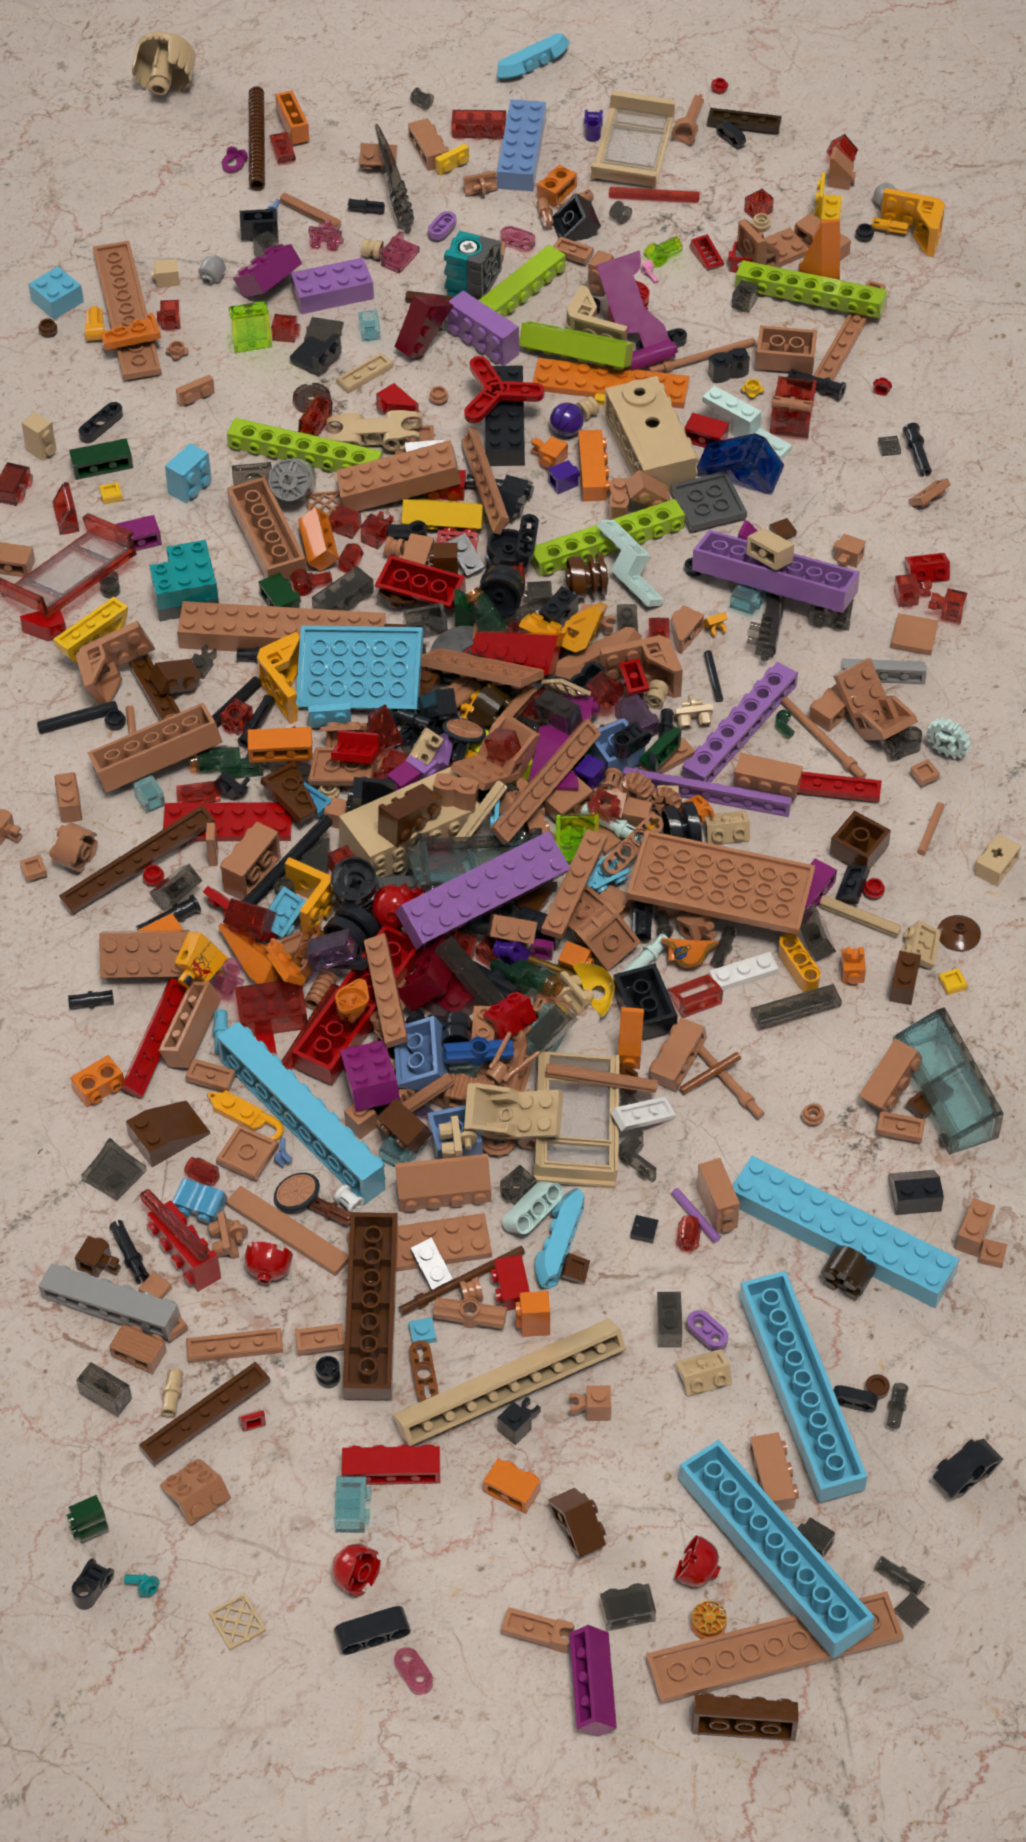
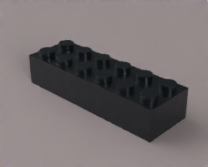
[485,365,525,466]

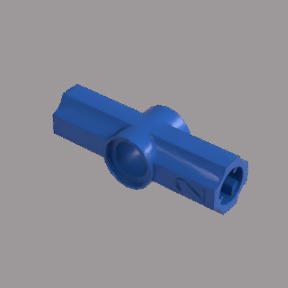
[443,1037,514,1066]

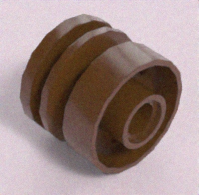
[565,553,609,599]

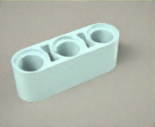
[503,1181,563,1234]

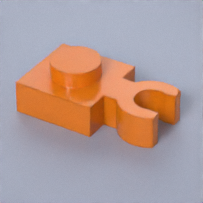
[683,794,715,823]

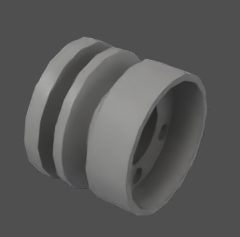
[268,458,316,501]

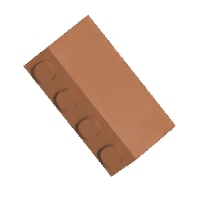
[395,1154,492,1212]

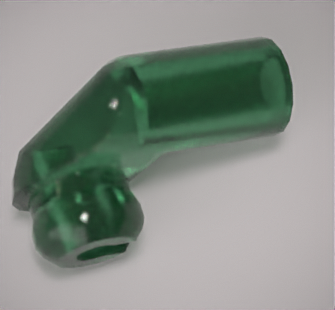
[775,709,795,739]

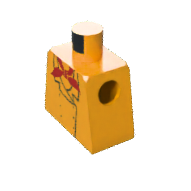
[175,932,228,988]

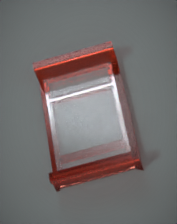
[0,513,137,619]

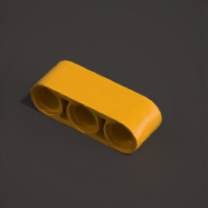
[778,933,821,994]

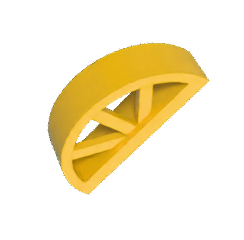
[53,597,128,663]

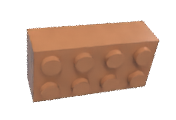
[99,930,190,978]

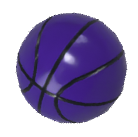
[550,402,584,437]

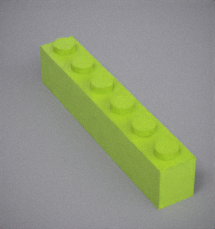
[479,245,566,317]
[519,321,634,370]

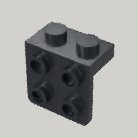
[290,333,342,375]
[345,777,396,813]

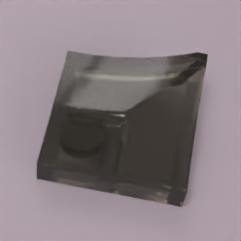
[81,1138,147,1200]

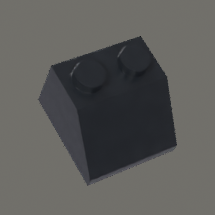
[552,193,601,241]
[888,1170,944,1215]

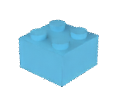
[28,266,84,320]
[165,443,212,504]

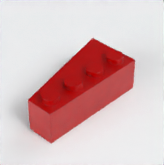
[471,631,565,675]
[146,1200,221,1292]

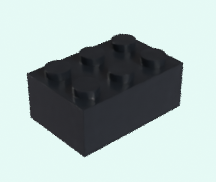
[613,963,678,1040]

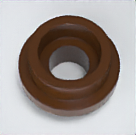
[38,318,58,336]

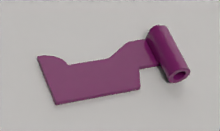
[596,251,678,371]
[529,696,600,790]

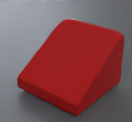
[239,1410,266,1431]

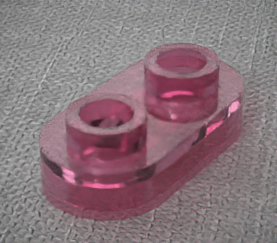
[500,226,536,250]
[394,1647,433,1695]

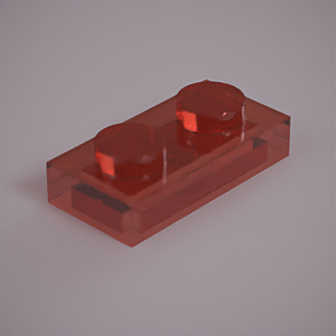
[269,132,296,164]
[176,781,221,803]

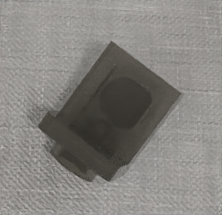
[617,604,638,631]

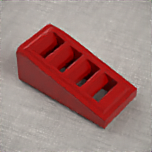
[689,234,724,271]

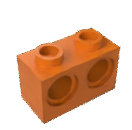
[537,165,577,207]
[70,1055,124,1108]

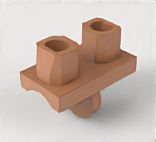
[463,171,498,196]
[208,1211,248,1259]

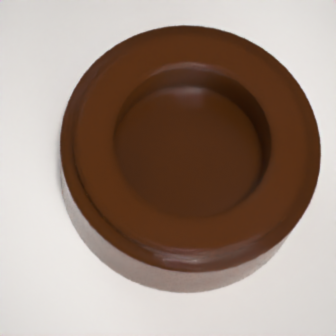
[865,1374,890,1400]

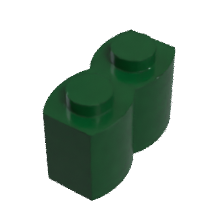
[66,1495,109,1543]

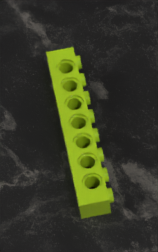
[736,260,887,319]
[227,418,382,472]
[530,499,685,577]

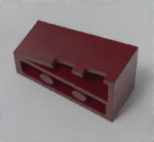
[394,294,454,358]

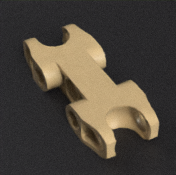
[325,410,423,451]

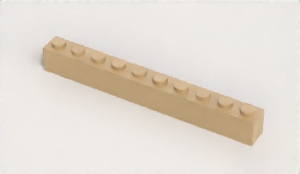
[393,1318,626,1446]

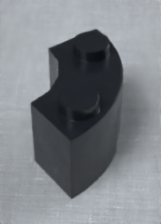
[499,474,534,518]
[932,1438,1004,1498]

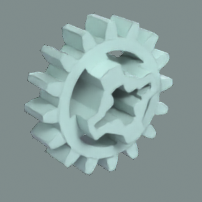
[926,717,971,759]

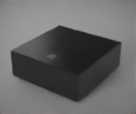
[630,1215,659,1243]

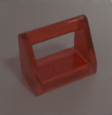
[52,482,80,535]
[667,974,723,1018]

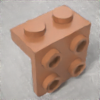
[160,1459,231,1525]

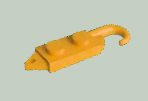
[207,1090,284,1141]

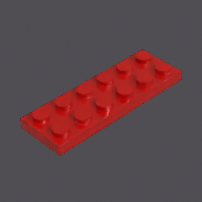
[163,802,292,842]

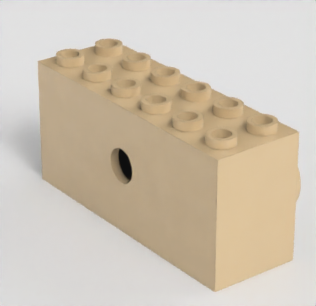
[605,376,699,491]
[339,767,481,877]

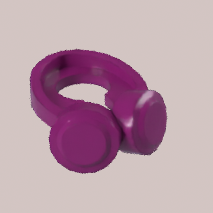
[222,146,248,174]

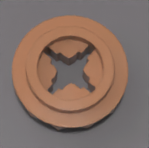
[651,787,683,816]
[481,1135,516,1158]

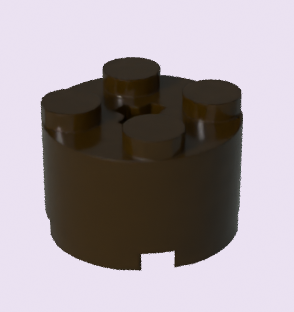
[467,683,512,731]
[821,1246,876,1300]

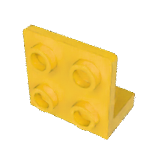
[814,172,842,221]

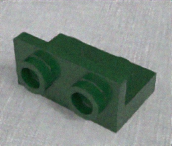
[639,727,682,772]

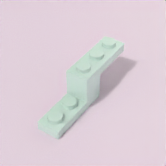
[702,386,792,462]
[597,520,664,607]

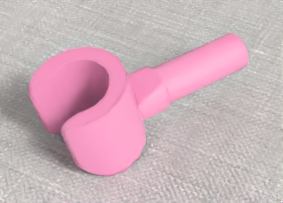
[641,259,659,284]

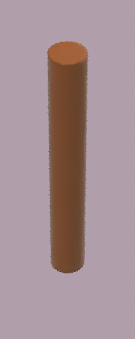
[680,1052,741,1094]

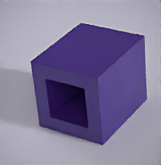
[548,460,580,494]
[574,754,606,790]

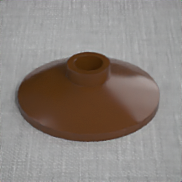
[378,589,418,608]
[937,915,981,952]

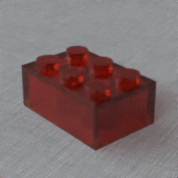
[770,376,817,438]
[235,980,308,1037]

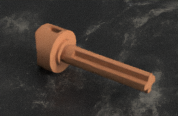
[671,94,704,145]

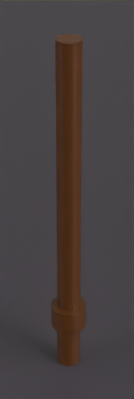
[398,1246,525,1315]

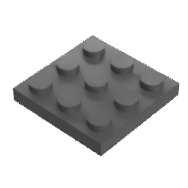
[671,471,747,532]

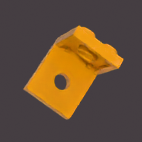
[285,857,336,934]

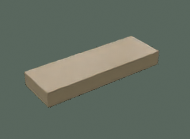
[336,353,393,394]

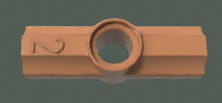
[433,1297,507,1329]

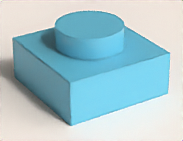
[408,1317,437,1344]

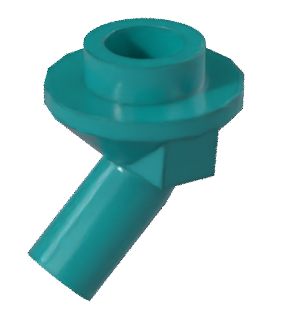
[124,1573,160,1597]

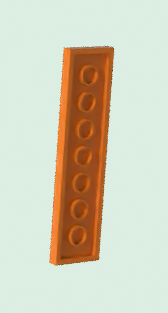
[532,358,690,409]

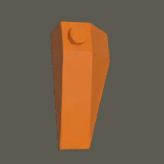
[798,219,840,280]
[219,923,287,990]

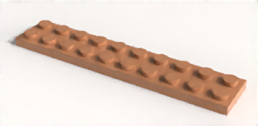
[93,241,162,380]
[646,1591,904,1704]

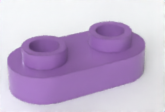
[428,211,456,241]
[687,1310,728,1351]

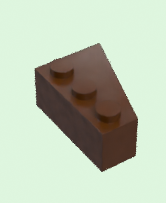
[378,783,442,847]

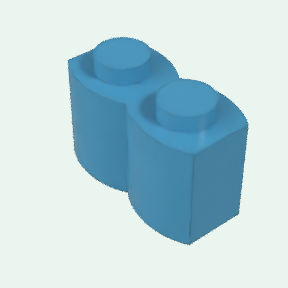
[172,1178,228,1224]

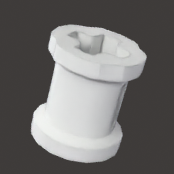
[334,1185,364,1212]

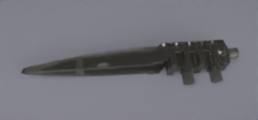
[375,123,414,233]
[746,592,785,661]

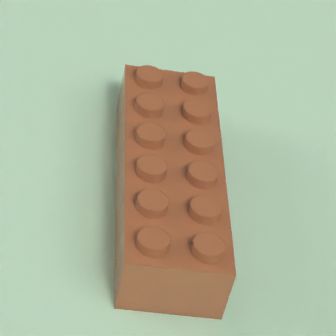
[336,440,461,514]
[227,477,307,580]
[87,702,223,793]

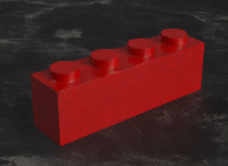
[341,1444,441,1485]

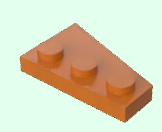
[101,312,161,350]

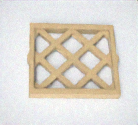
[541,678,591,697]
[208,1593,267,1651]

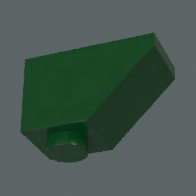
[454,589,484,627]

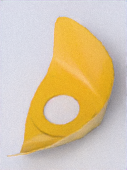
[573,963,615,1017]

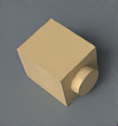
[151,259,180,288]

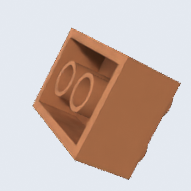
[755,325,817,374]
[220,822,281,901]

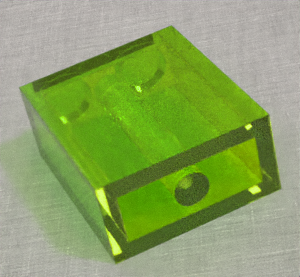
[228,301,272,353]

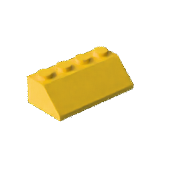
[402,498,485,532]

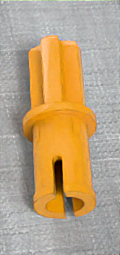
[871,217,909,234]

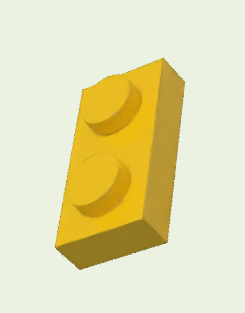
[435,143,469,176]

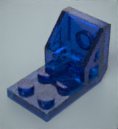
[697,433,784,494]

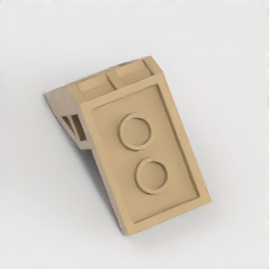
[566,285,627,341]
[464,1083,563,1140]

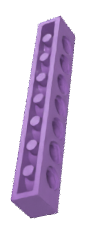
[682,662,798,783]

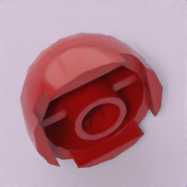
[372,884,415,929]
[245,1242,293,1284]
[674,1535,721,1587]
[332,1544,381,1596]

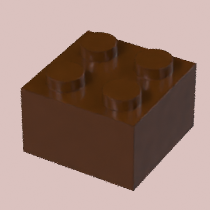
[830,810,891,869]

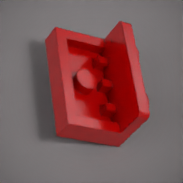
[331,730,380,765]
[483,992,537,1040]

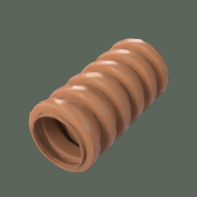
[304,969,337,1010]

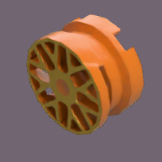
[691,1600,727,1639]

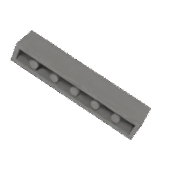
[38,1263,181,1340]

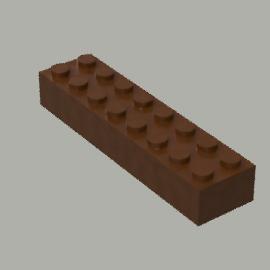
[343,1212,398,1400]

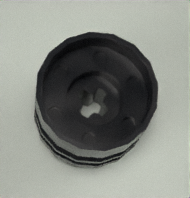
[331,856,380,910]

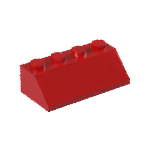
[375,555,466,609]

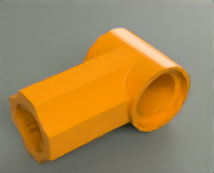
[85,306,105,341]

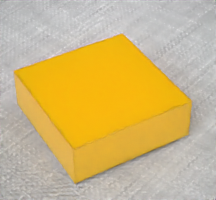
[99,482,123,504]
[938,968,968,996]

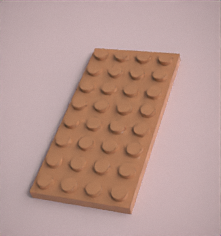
[626,830,815,935]

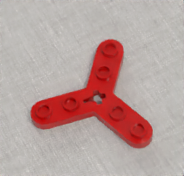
[464,356,545,424]

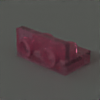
[379,231,420,274]

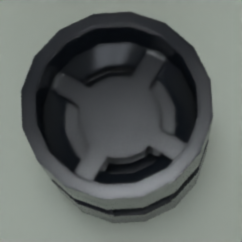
[441,1011,472,1048]

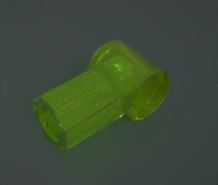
[643,236,683,267]

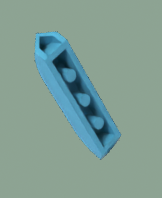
[497,33,570,80]
[535,1188,584,1289]

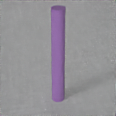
[671,1188,721,1243]

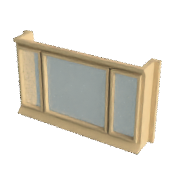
[591,90,676,189]
[533,1048,619,1188]

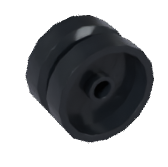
[485,529,530,576]
[477,564,525,618]
[661,801,702,842]
[323,903,380,957]

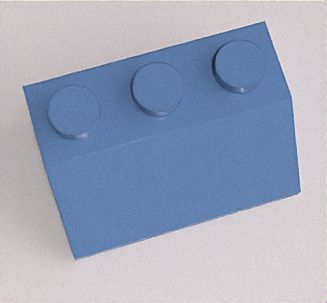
[394,1016,448,1090]

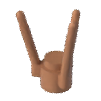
[485,1032,540,1085]

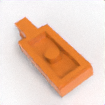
[265,938,306,986]

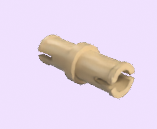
[161,1368,183,1417]

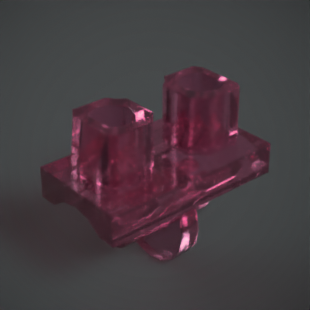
[308,219,344,251]
[212,958,245,995]

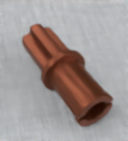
[309,1196,350,1226]

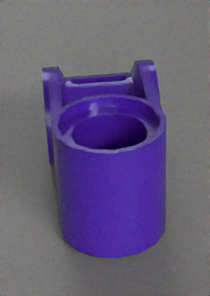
[584,110,603,142]
[493,938,531,973]

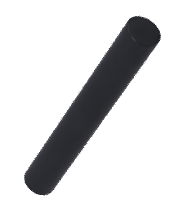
[704,650,724,702]

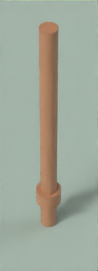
[648,338,756,373]
[781,697,867,778]
[698,1046,765,1119]

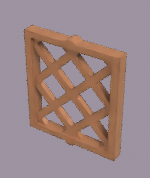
[307,490,345,518]

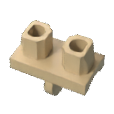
[674,694,713,730]
[408,728,444,766]
[554,971,594,1015]
[439,1115,477,1158]

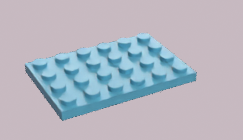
[296,626,424,711]

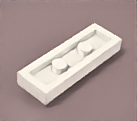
[709,952,779,993]
[611,1097,676,1132]

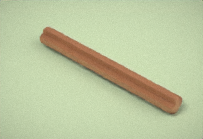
[545,1063,658,1093]

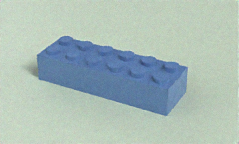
[497,99,546,191]

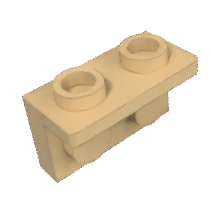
[704,811,750,844]
[901,920,941,969]
[676,1349,732,1396]

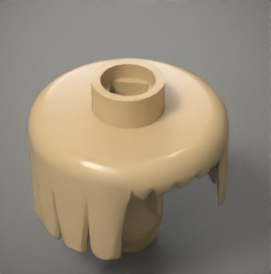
[132,31,196,95]

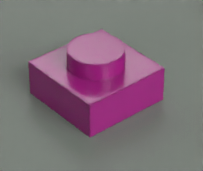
[530,939,554,961]

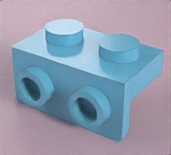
[308,703,351,728]
[587,856,631,894]
[259,886,306,938]

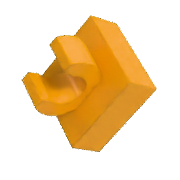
[703,612,728,637]

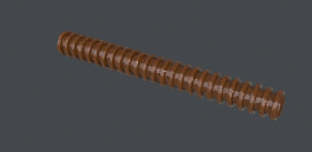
[248,86,265,190]

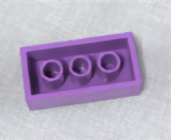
[291,257,374,314]
[448,291,519,366]

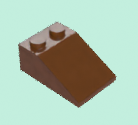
[126,1101,210,1167]

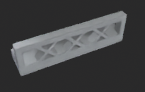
[842,659,927,685]

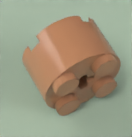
[49,823,98,872]

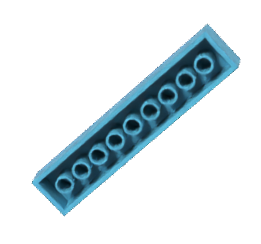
[217,1022,386,1205]
[732,1156,959,1308]
[740,1271,867,1503]
[679,1440,875,1659]

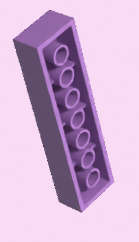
[692,530,860,613]
[395,831,571,950]

